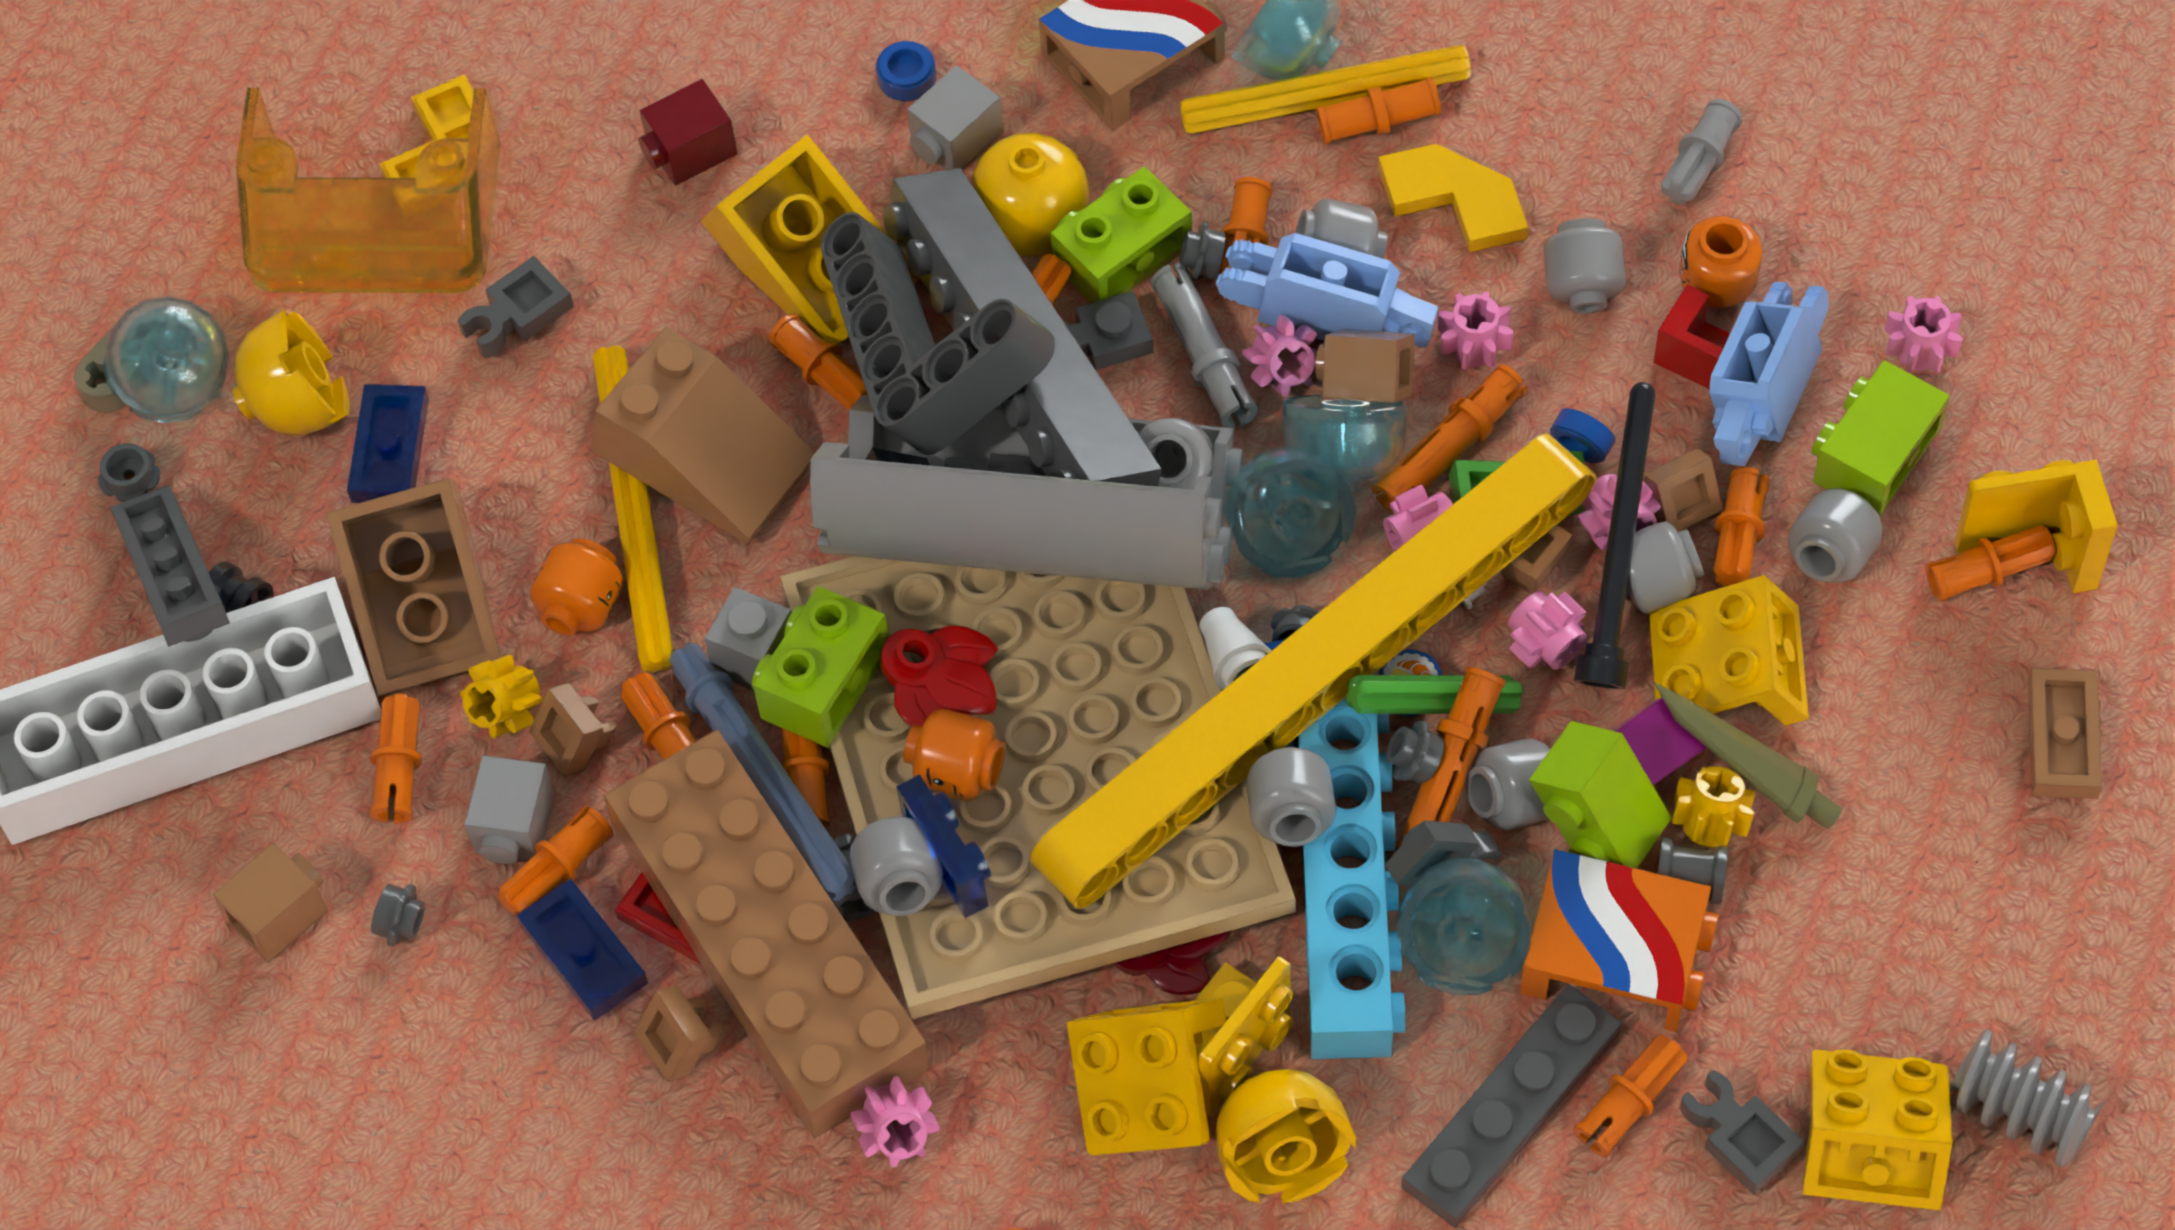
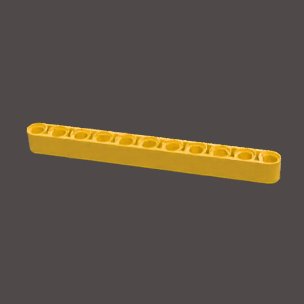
[1030,433,1596,909]

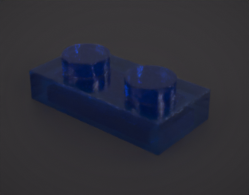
[347,384,429,503]
[896,774,991,918]
[516,878,649,1021]

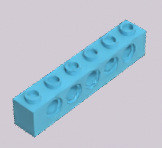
[1298,674,1405,1059]

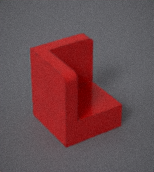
[1654,284,1730,389]

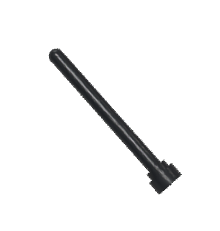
[1574,382,1655,689]

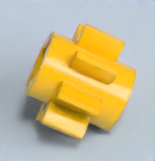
[460,654,543,739]
[1672,766,1756,848]

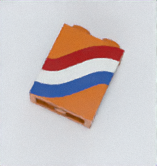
[1520,849,1719,1032]

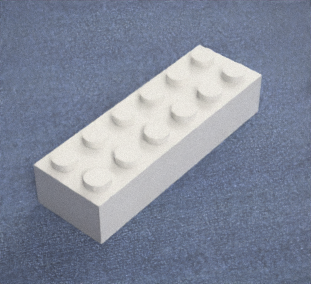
[0,577,381,845]

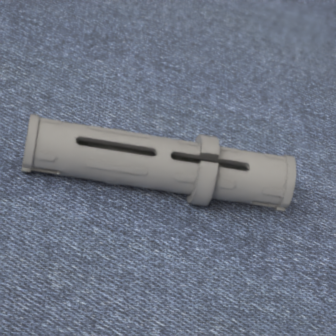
[1151,263,1258,428]

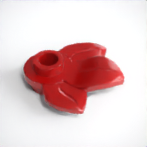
[880,626,998,727]

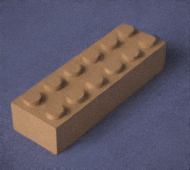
[604,729,929,1139]

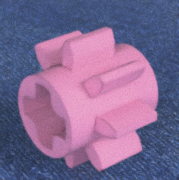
[1437,291,1514,370]
[1885,296,1963,373]
[1242,315,1317,397]
[1578,474,1661,552]
[1383,485,1453,552]
[1508,591,1588,670]
[850,1076,940,1167]

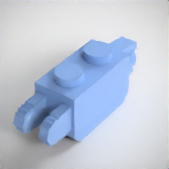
[1215,233,1438,347]
[1709,282,1829,467]

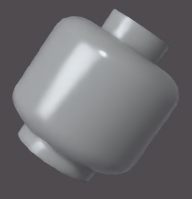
[1295,199,1387,259]
[1543,218,1627,314]
[1138,418,1214,490]
[1788,488,1883,583]
[1625,522,1705,614]
[1466,739,1550,829]
[1246,747,1336,847]
[850,816,943,916]

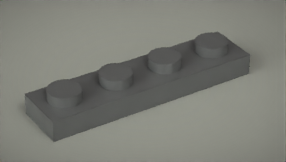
[110,485,230,647]
[1401,983,1622,1228]

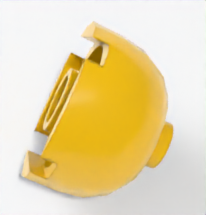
[971,132,1090,256]
[232,310,350,436]
[1215,1069,1356,1203]

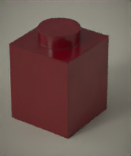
[638,78,738,186]

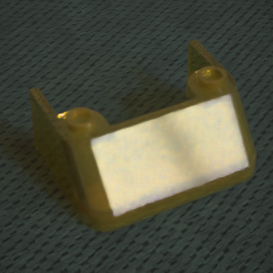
[236,88,501,293]

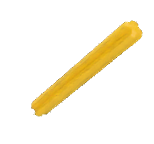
[1180,45,1471,134]

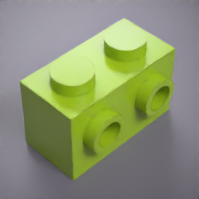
[1051,166,1192,303]
[1811,360,1950,517]
[752,586,889,748]
[1529,721,1672,869]

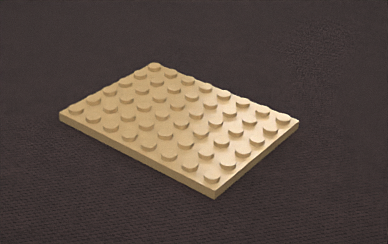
[780,556,1296,1020]

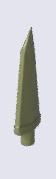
[1653,681,1842,829]

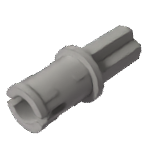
[1661,99,1742,205]

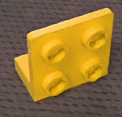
[1954,459,2118,593]
[1649,575,1809,726]
[1195,956,1294,1116]
[1066,997,1226,1155]
[1802,1049,1952,1211]

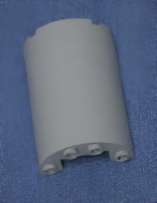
[810,395,1244,590]

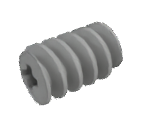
[1949,1029,2105,1168]

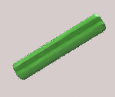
[1346,675,1524,714]

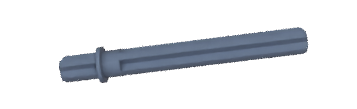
[669,643,857,902]

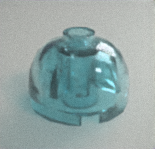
[1230,0,1342,81]
[102,296,230,423]
[1282,394,1407,493]
[1224,447,1356,578]
[1397,858,1531,995]

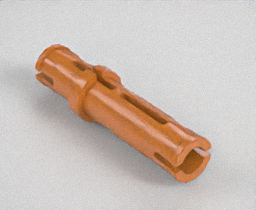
[1372,364,1528,514]
[1395,666,1506,850]

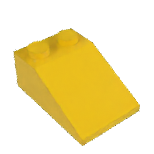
[701,134,920,345]

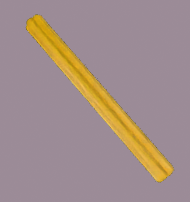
[593,345,673,673]

